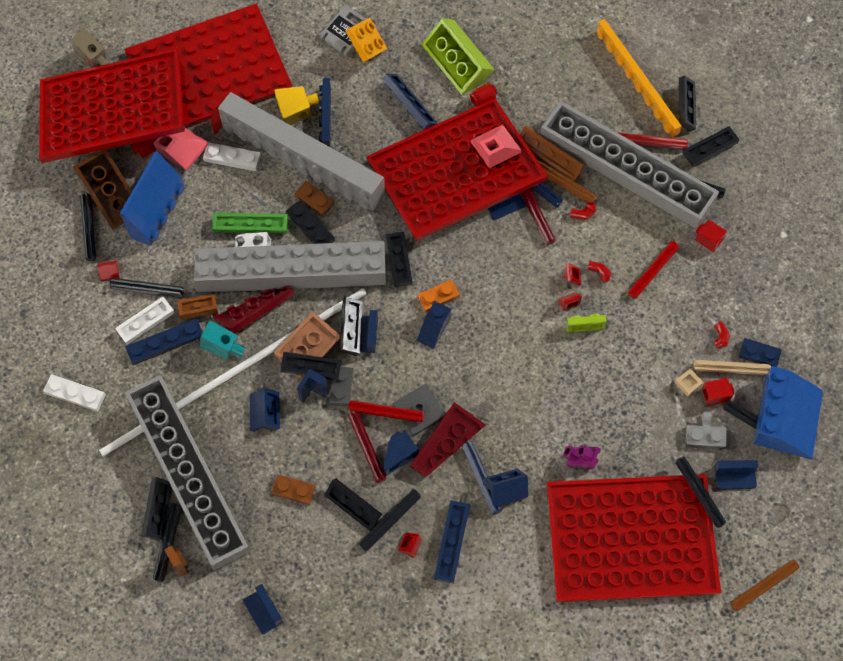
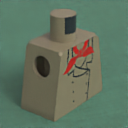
[71,28,110,68]

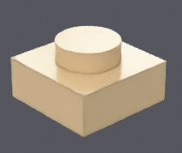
[675,369,703,396]

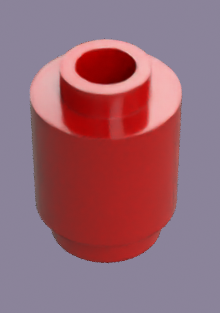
[470,83,497,107]

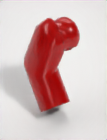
[570,202,597,220]
[587,261,612,282]
[714,321,730,349]

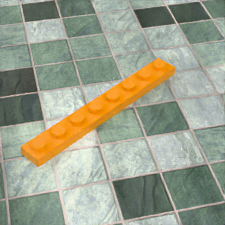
[596,19,682,138]

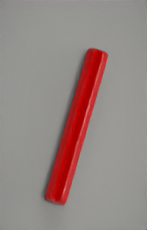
[618,132,688,150]
[628,241,679,299]
[348,400,424,423]

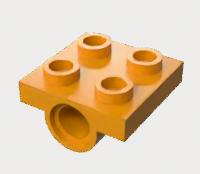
[346,17,387,62]

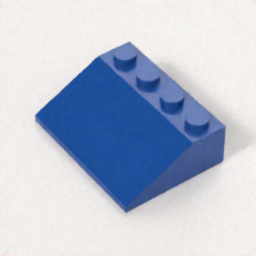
[120,151,185,246]
[753,366,823,460]

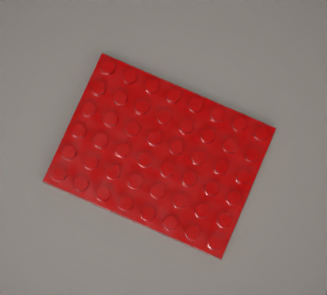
[124,3,293,128]
[39,48,185,163]
[366,98,548,241]
[546,474,721,603]

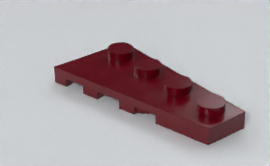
[212,286,295,334]
[409,402,486,478]

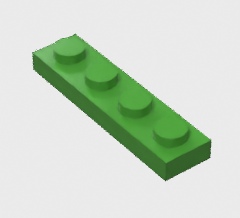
[212,213,288,234]

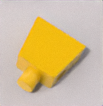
[274,86,319,125]

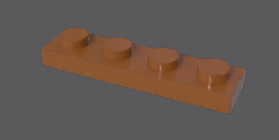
[520,125,586,181]

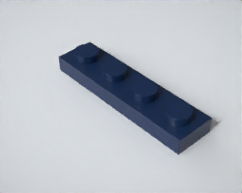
[382,73,438,129]
[319,78,331,148]
[125,318,203,365]
[434,500,470,584]

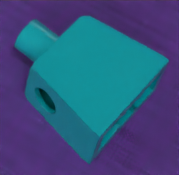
[201,321,246,359]

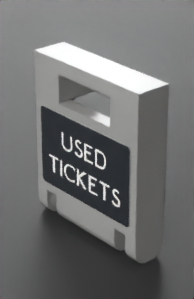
[319,5,366,57]

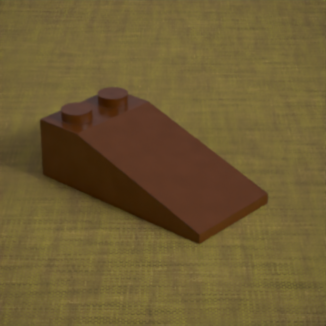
[73,149,132,230]

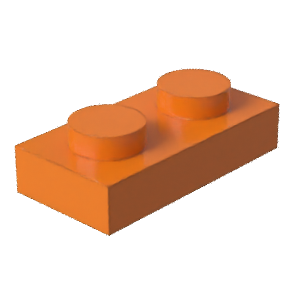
[417,279,460,313]

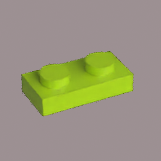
[566,314,607,333]

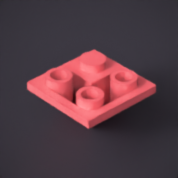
[471,125,521,168]
[153,127,209,171]

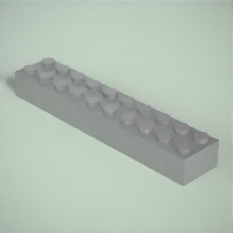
[218,92,385,211]
[540,101,719,229]
[194,241,386,293]
[125,375,251,571]

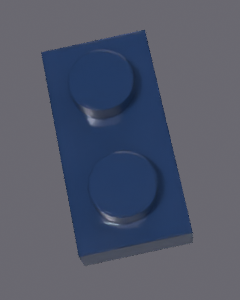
[738,338,782,367]

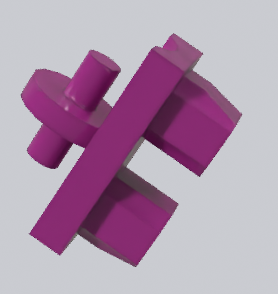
[563,445,601,470]

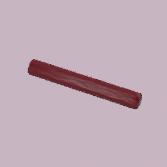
[521,188,555,245]
[348,411,386,483]

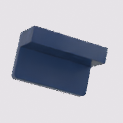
[487,193,526,220]
[360,310,378,353]
[297,369,329,403]
[249,388,280,432]
[714,460,759,490]
[483,469,528,507]
[243,584,284,635]

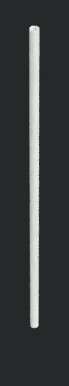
[99,288,367,457]

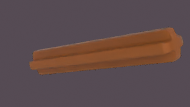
[537,160,597,203]
[730,559,800,612]

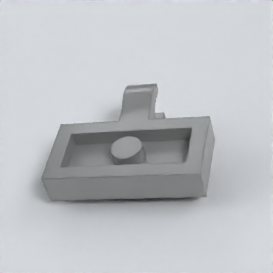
[685,412,726,449]

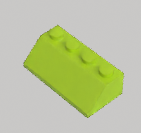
[421,18,495,95]

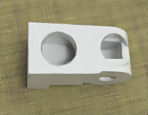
[235,232,271,247]

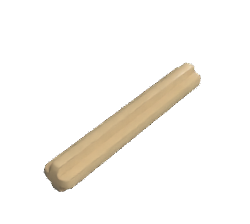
[694,360,771,375]

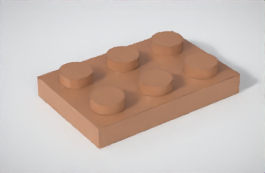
[273,311,340,379]

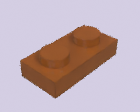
[294,181,335,217]
[178,294,218,320]
[271,474,316,505]
[165,546,188,576]

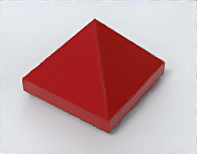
[563,263,581,286]

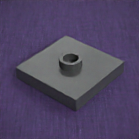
[393,384,446,437]

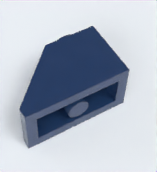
[417,301,451,349]
[383,430,419,476]

